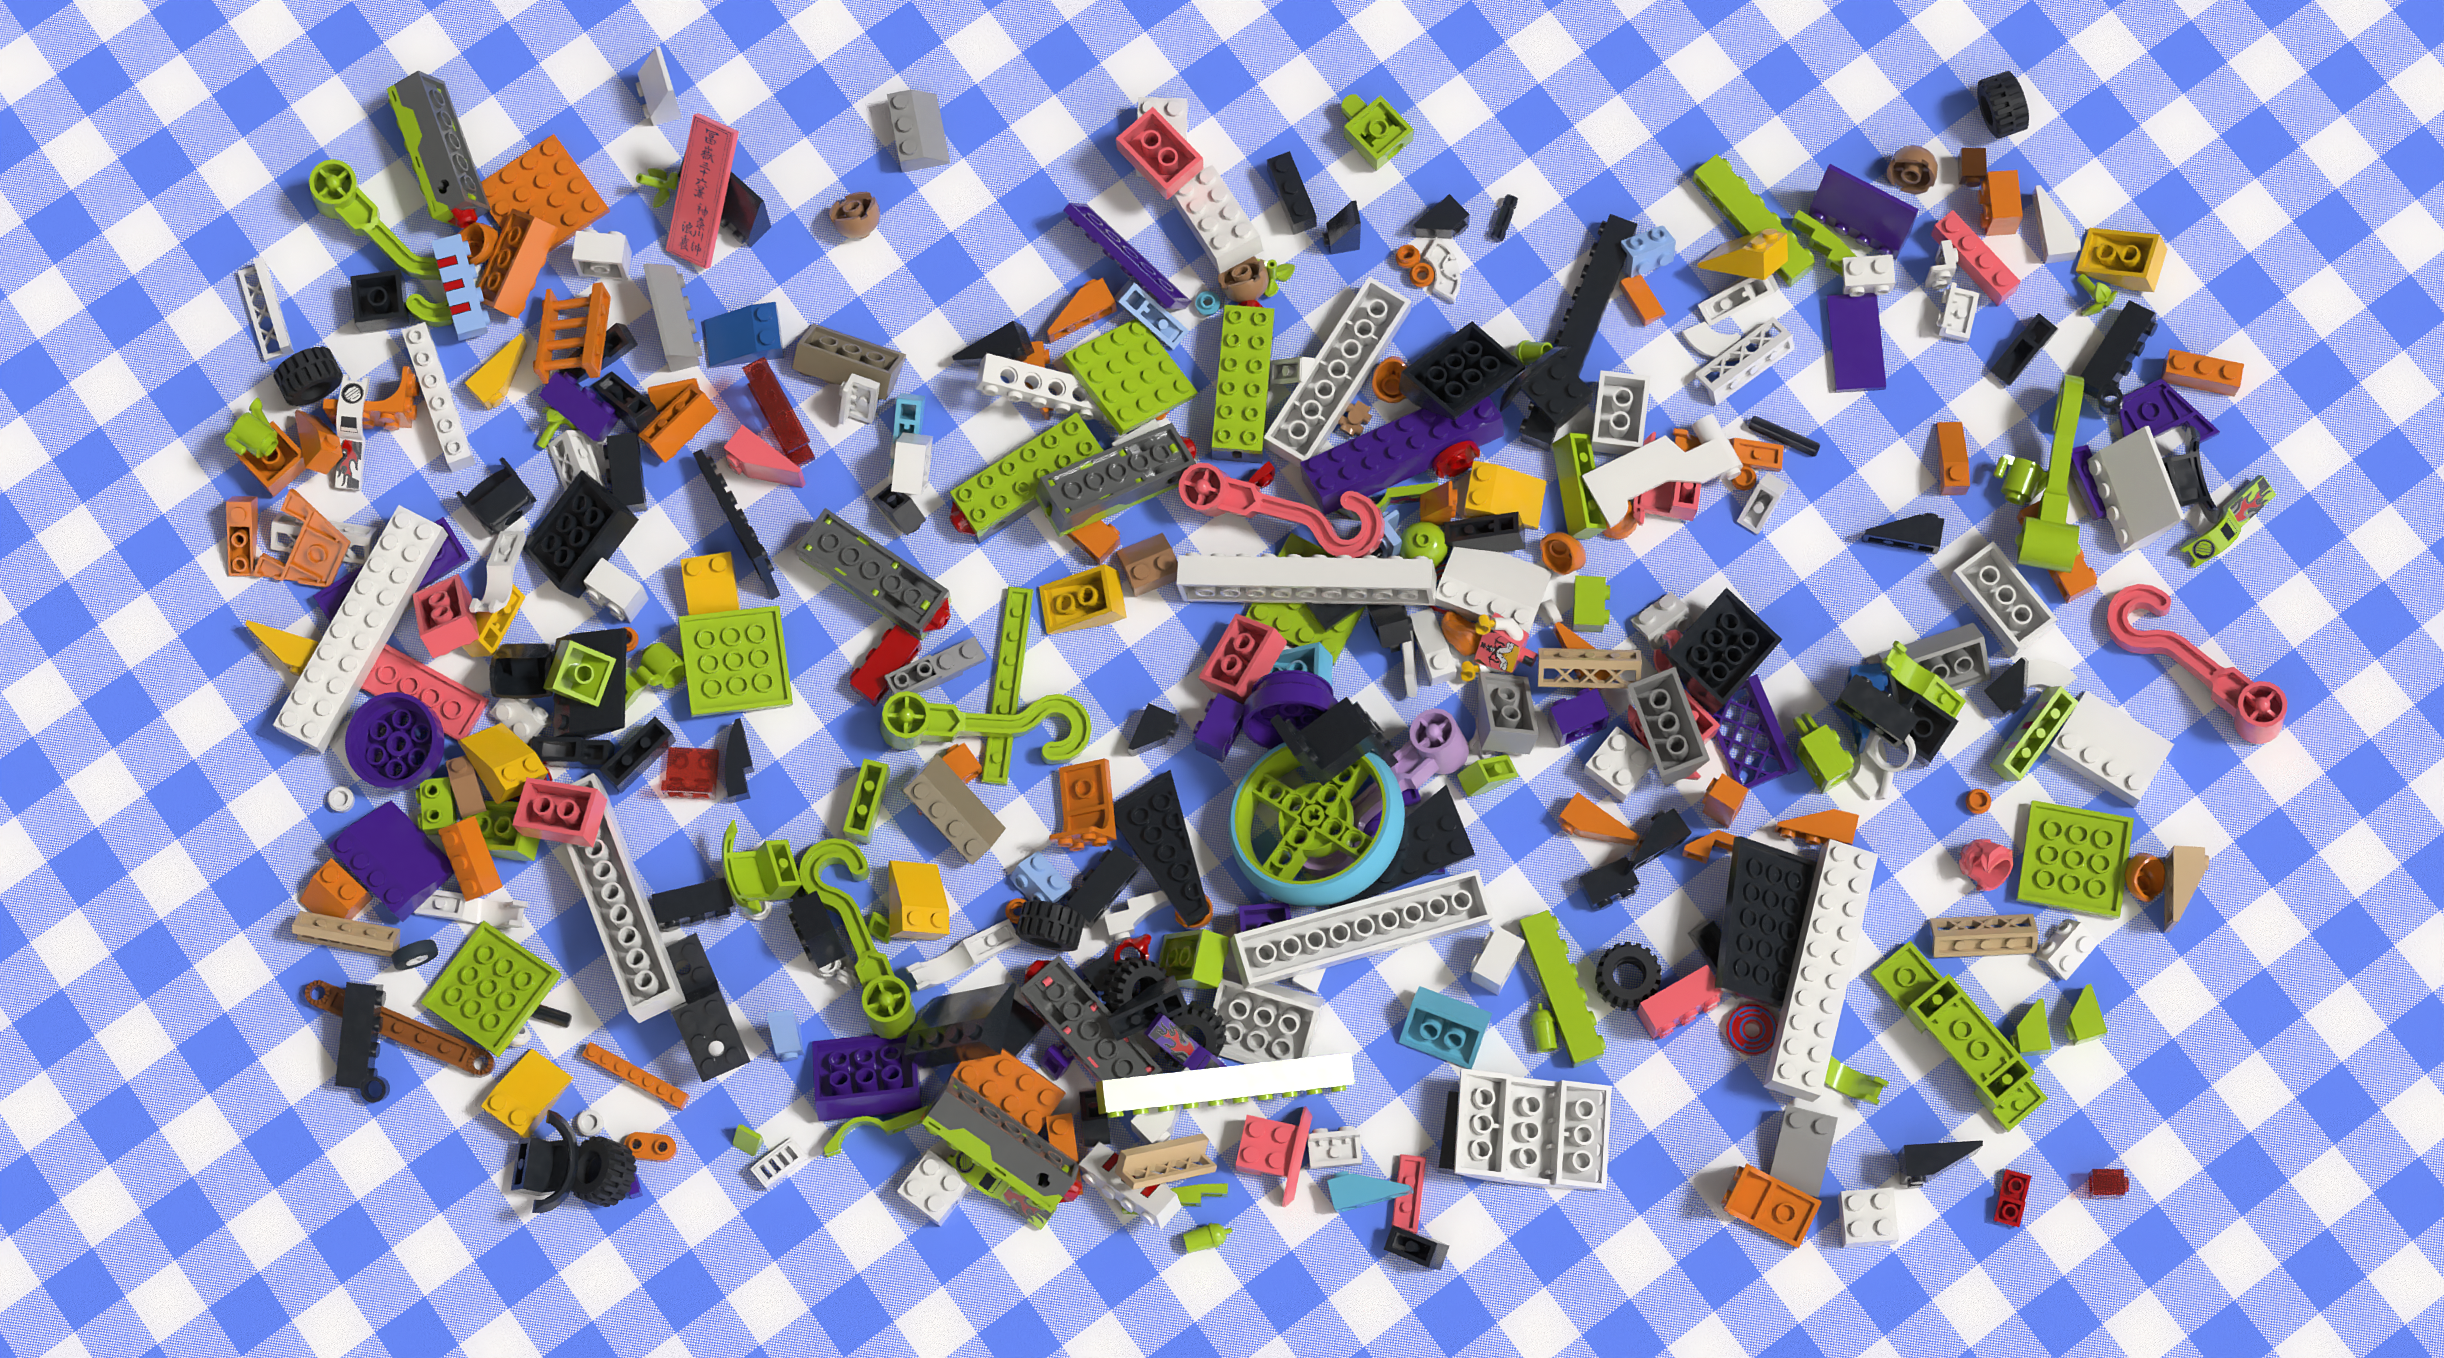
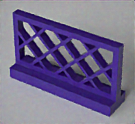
[1708,674,1798,789]

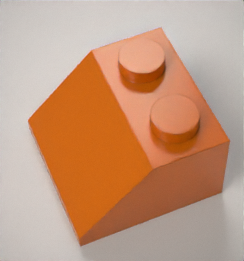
[300,858,373,920]

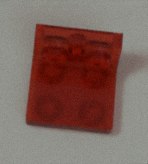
[661,747,720,800]

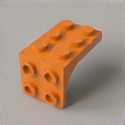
[323,366,420,430]
[1049,758,1117,851]
[1721,1163,1822,1249]

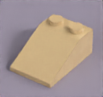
[2164,845,2209,933]

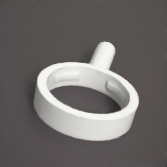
[1871,735,1916,798]

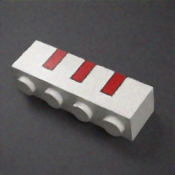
[1079,1142,1182,1230]

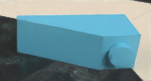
[890,393,925,468]
[1327,1171,1414,1213]

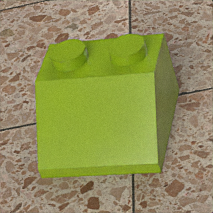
[543,640,616,707]

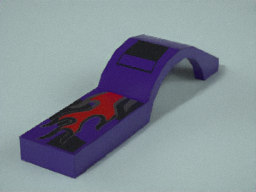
[1144,1013,1227,1101]

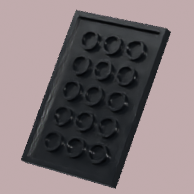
[1715,836,1817,1009]

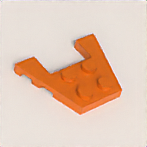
[252,488,351,587]

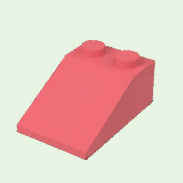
[723,425,806,488]

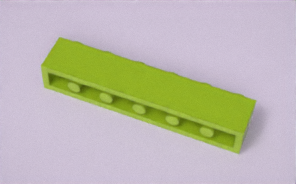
[1692,154,1815,287]
[1518,910,1606,1068]

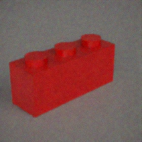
[849,624,922,707]

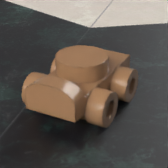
[1338,400,1372,437]

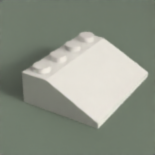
[2087,426,2185,552]
[1435,547,1553,634]
[2046,690,2174,808]
[1202,970,1324,1064]

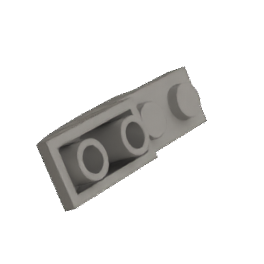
[884,636,986,694]

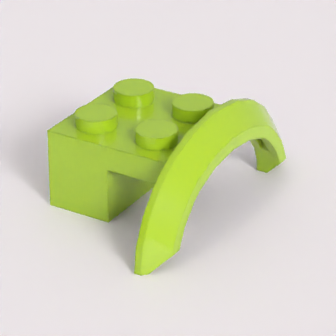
[721,820,802,915]

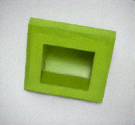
[867,911,892,944]

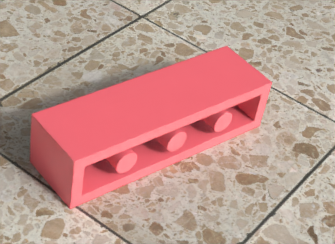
[1931,210,2021,306]

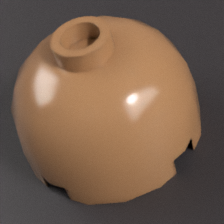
[1887,145,1938,194]
[829,192,880,239]
[1218,256,1269,303]

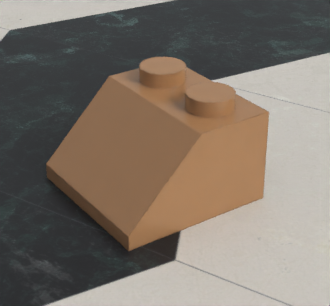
[1116,533,1178,597]

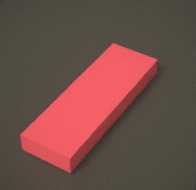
[1392,1154,1426,1233]

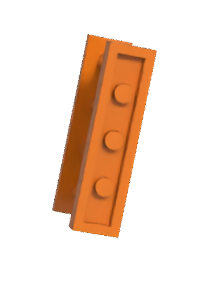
[533,282,611,384]

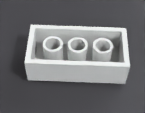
[1171,164,1263,274]
[1950,541,2058,656]

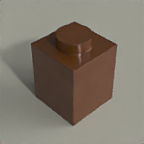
[1958,148,1987,187]

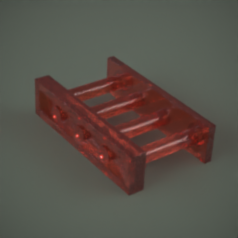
[742,357,815,467]

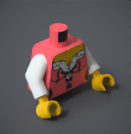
[1460,612,1538,682]

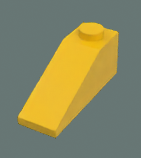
[465,333,527,411]
[462,584,525,657]
[245,620,319,677]

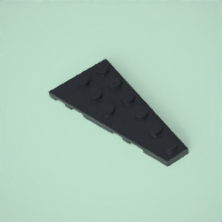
[693,449,781,600]
[1113,770,1210,927]
[1329,784,1475,909]

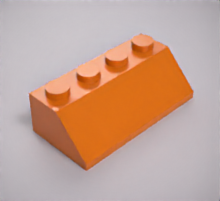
[476,208,559,319]

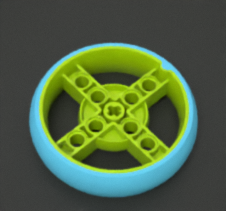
[1228,742,1405,907]

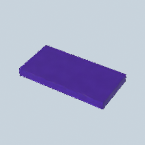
[1826,293,1886,393]

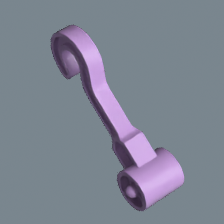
[1297,708,1469,878]

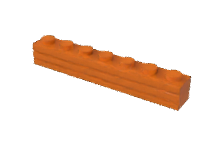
[582,1042,690,1111]

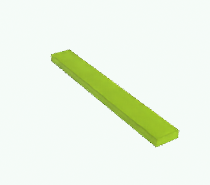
[982,586,1034,786]

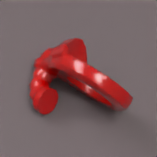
[1114,934,1151,964]

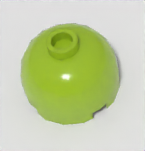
[1399,521,1448,568]

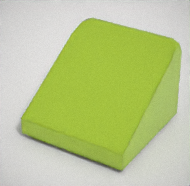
[733,1124,764,1156]

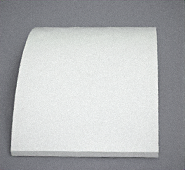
[1454,1069,1612,1190]

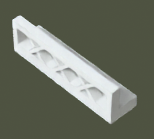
[238,256,294,362]
[1695,317,1795,406]
[548,430,606,491]
[271,512,377,565]

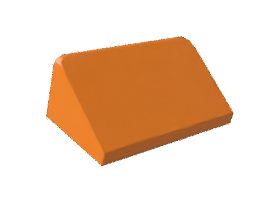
[1619,274,1666,327]
[647,378,700,412]

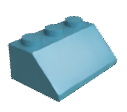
[1399,986,1492,1070]

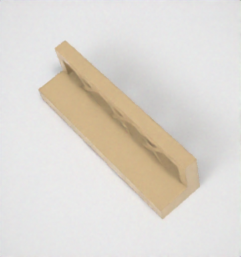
[1538,648,1642,689]
[292,911,400,958]
[1930,914,2038,958]
[1115,1133,1217,1190]

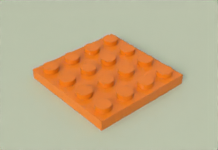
[481,134,610,254]
[920,1048,1066,1134]

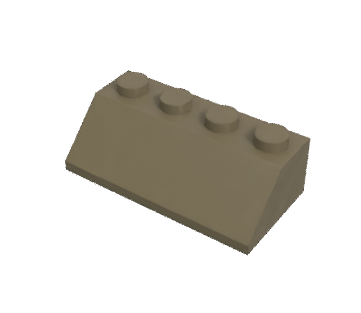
[792,323,906,400]
[899,753,1006,865]

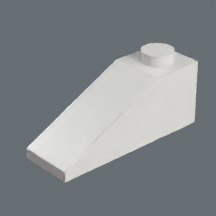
[2032,185,2081,264]
[1698,274,1779,326]
[1408,608,1457,686]

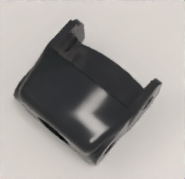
[456,457,537,536]
[489,643,555,699]

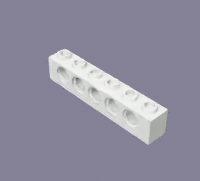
[401,322,476,473]
[976,353,1113,426]

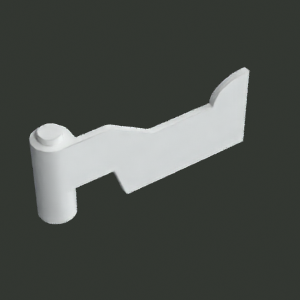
[1582,414,1743,528]

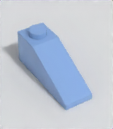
[1114,280,1189,350]
[767,1009,804,1061]

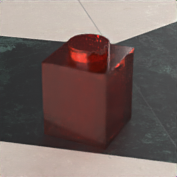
[2088,1169,2129,1199]

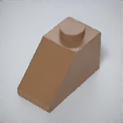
[446,755,487,818]

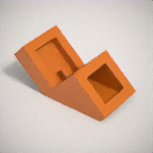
[1682,830,1738,864]

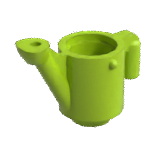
[224,397,278,458]
[1993,454,2048,505]
[636,642,685,689]

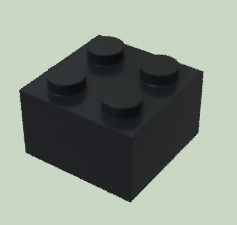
[350,269,410,333]
[1898,693,1959,767]
[788,890,846,969]

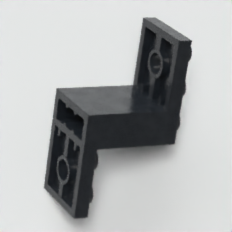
[1270,696,1399,786]
[665,933,751,1083]

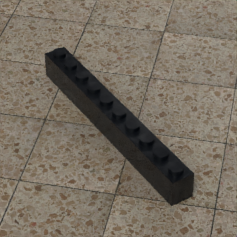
[1519,214,1638,452]

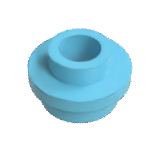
[1195,291,1220,316]

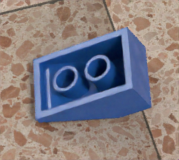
[704,302,784,368]
[1845,663,1888,755]

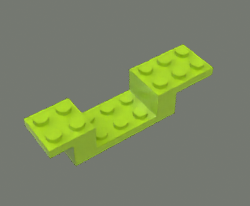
[1870,941,2048,1133]

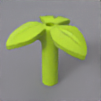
[636,168,678,208]
[1256,258,1295,297]
[2077,274,2118,316]
[536,407,577,449]

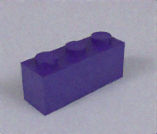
[538,371,620,442]

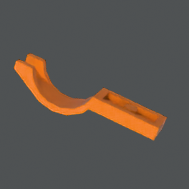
[1672,428,1784,472]

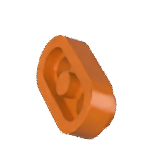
[624,1132,677,1162]

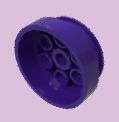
[1243,670,1338,750]
[345,692,444,791]

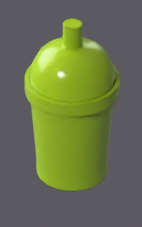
[1511,340,1553,365]
[1530,1003,1558,1053]
[1183,1222,1233,1254]

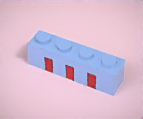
[431,234,491,341]

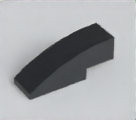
[1990,313,2059,386]
[559,323,638,383]
[725,718,755,803]
[531,736,615,769]
[1687,919,1740,1000]

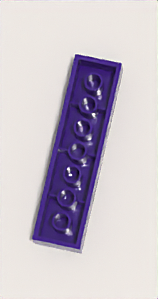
[1300,396,1504,516]

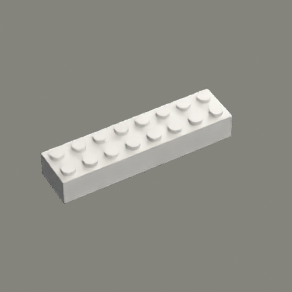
[1264,276,1412,469]

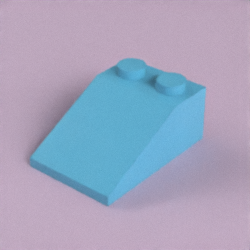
[1270,642,1333,686]

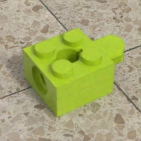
[1341,94,1414,171]
[1793,711,1854,794]

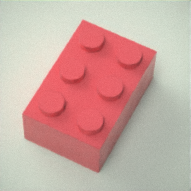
[1116,107,1204,200]
[412,574,479,658]
[1198,613,1287,704]
[512,777,607,848]
[1637,965,1723,1039]

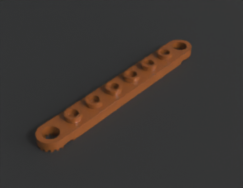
[305,980,495,1077]

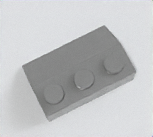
[887,89,950,173]

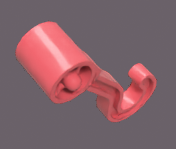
[1179,463,1385,558]
[2106,584,2288,744]

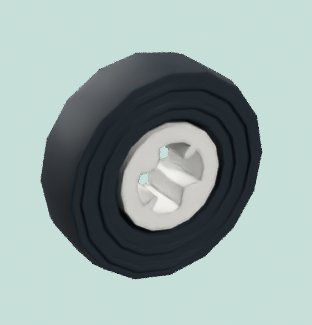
[392,939,438,970]

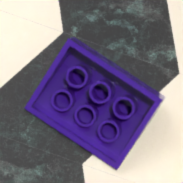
[1808,164,1919,260]
[328,800,454,922]
[812,1032,922,1121]

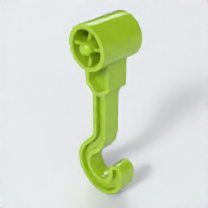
[309,159,454,327]
[2015,374,2084,573]
[880,691,1092,765]
[799,838,916,1039]

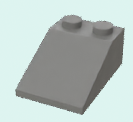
[1478,672,1539,755]
[1769,1105,1838,1198]

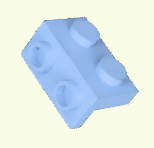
[1621,225,1676,278]
[1379,510,1402,559]
[1010,851,1073,903]

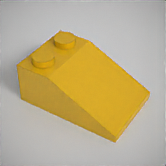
[2076,227,2168,292]
[1698,228,1788,280]
[1464,460,1547,530]
[680,551,741,615]
[1039,564,1127,635]
[458,723,548,804]
[888,860,950,941]
[481,1049,574,1138]

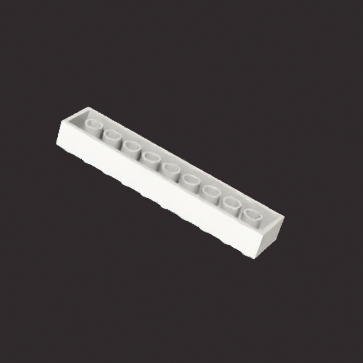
[273,505,448,754]
[1177,553,1437,605]
[566,773,686,1023]
[1763,839,1878,1102]
[1229,869,1494,990]

